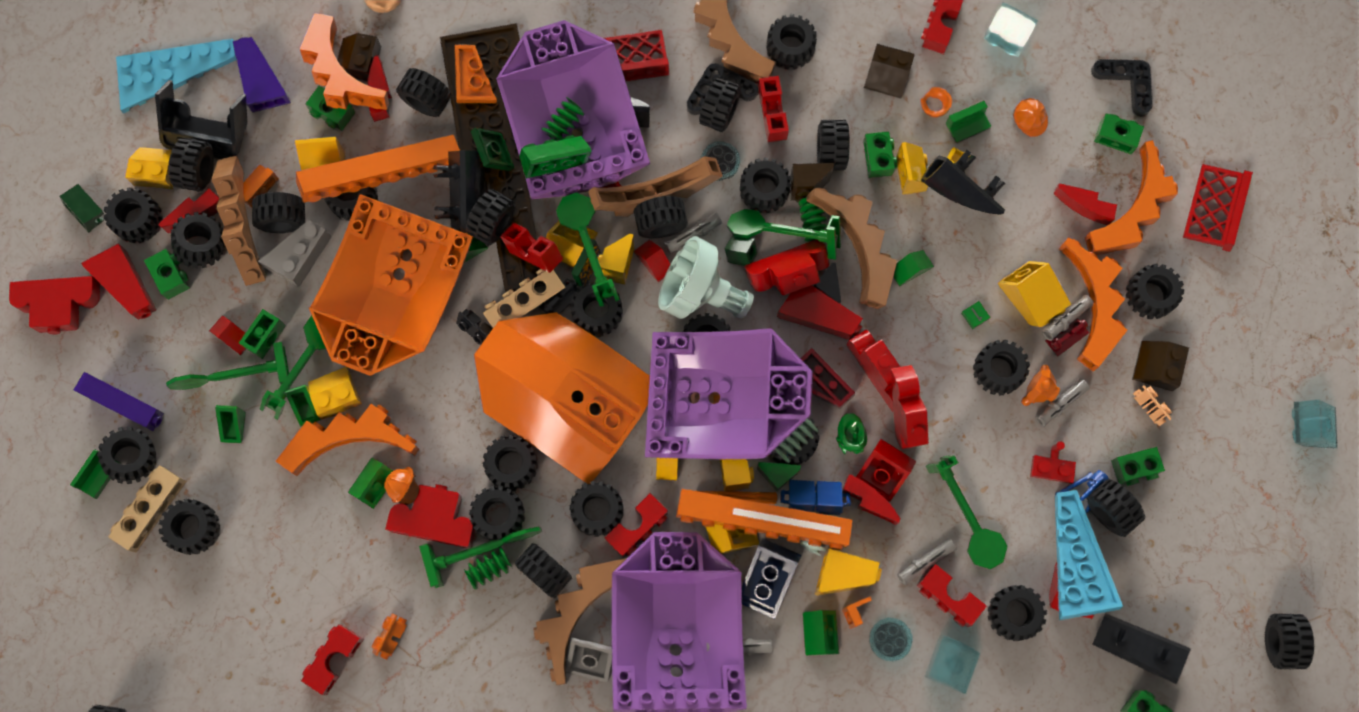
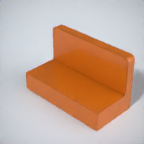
[243,165,279,208]
[842,597,872,629]

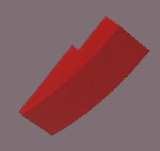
[367,55,392,122]
[1053,183,1117,226]
[158,188,219,233]
[842,474,901,525]

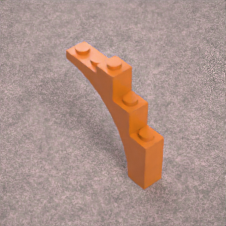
[300,13,389,110]
[1085,140,1178,255]
[1059,237,1128,371]
[276,404,419,476]

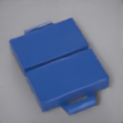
[780,480,851,515]

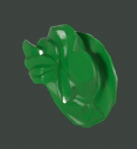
[836,413,868,454]

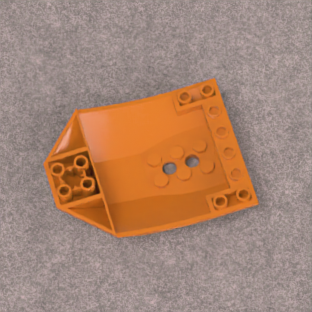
[308,194,473,376]
[474,312,650,484]

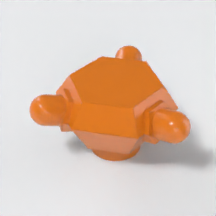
[1021,365,1060,406]

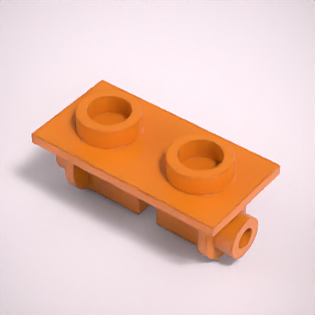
[372,613,407,660]

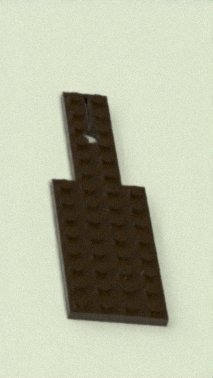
[440,23,545,292]

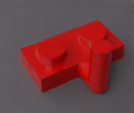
[1030,441,1076,484]

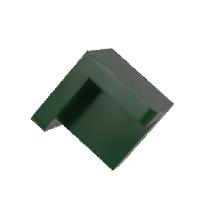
[725,235,758,266]

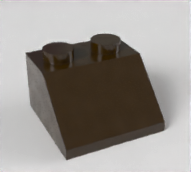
[337,33,381,81]
[864,44,915,98]
[790,163,834,203]
[1132,341,1189,391]

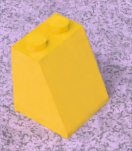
[998,261,1071,327]
[815,549,882,595]

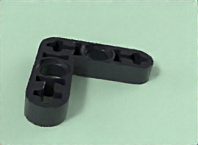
[1091,59,1153,117]
[687,63,758,115]

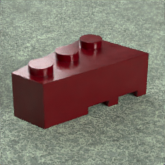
[800,348,855,409]

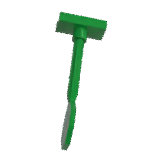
[556,192,619,307]
[727,209,841,260]
[259,315,326,420]
[166,342,289,390]
[926,455,1008,569]
[419,526,542,588]

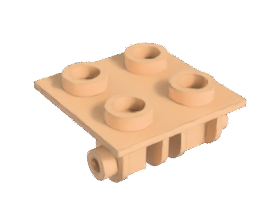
[1133,384,1172,426]

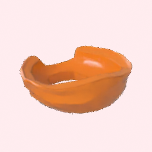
[921,87,952,117]

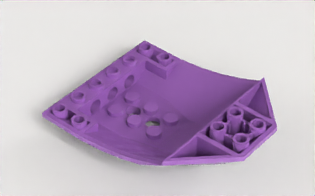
[496,20,650,199]
[645,327,812,459]
[612,532,747,712]

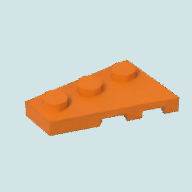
[455,45,497,103]

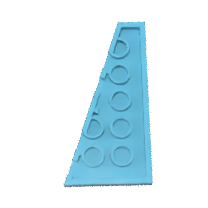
[116,39,237,114]
[1055,490,1123,620]

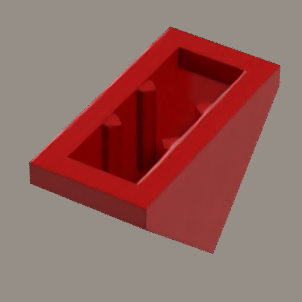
[634,239,670,283]
[209,315,246,356]

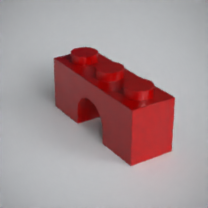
[921,0,963,54]
[758,76,789,143]
[500,223,563,273]
[605,493,668,558]
[917,564,987,627]
[301,624,364,695]

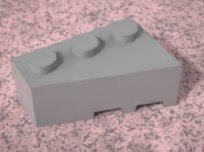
[258,220,331,287]

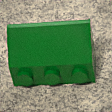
[519,135,592,179]

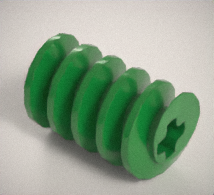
[541,97,585,141]
[798,197,828,242]
[464,547,513,590]

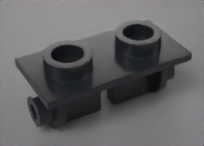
[539,278,579,314]
[456,309,493,345]

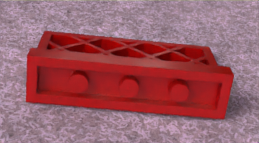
[603,30,669,82]
[1182,164,1253,252]

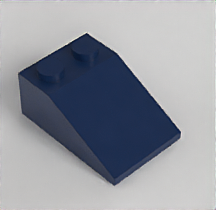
[741,538,802,619]

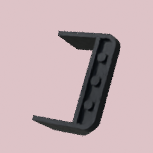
[155,80,248,159]

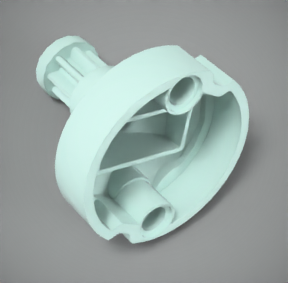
[658,236,754,319]

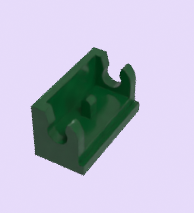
[59,184,104,233]

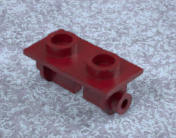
[1045,318,1089,357]

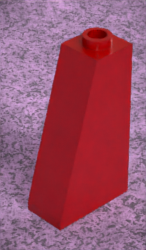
[81,243,157,320]
[777,285,863,340]

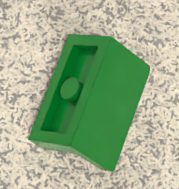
[945,101,991,143]
[70,449,121,499]
[348,458,393,509]
[803,610,839,656]

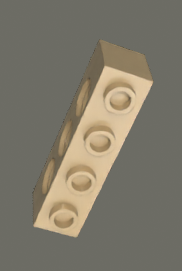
[483,269,565,328]
[108,465,187,553]

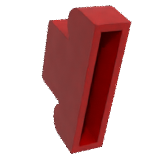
[744,239,830,295]
[9,276,100,335]
[846,330,901,412]
[891,365,929,449]
[385,484,475,549]

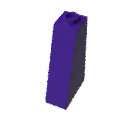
[233,37,291,113]
[73,372,164,431]

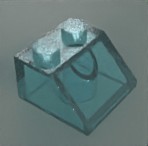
[984,2,1038,57]
[1292,400,1338,449]
[924,635,980,694]

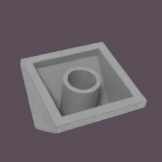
[566,638,612,682]

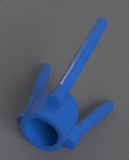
[1055,470,1109,513]

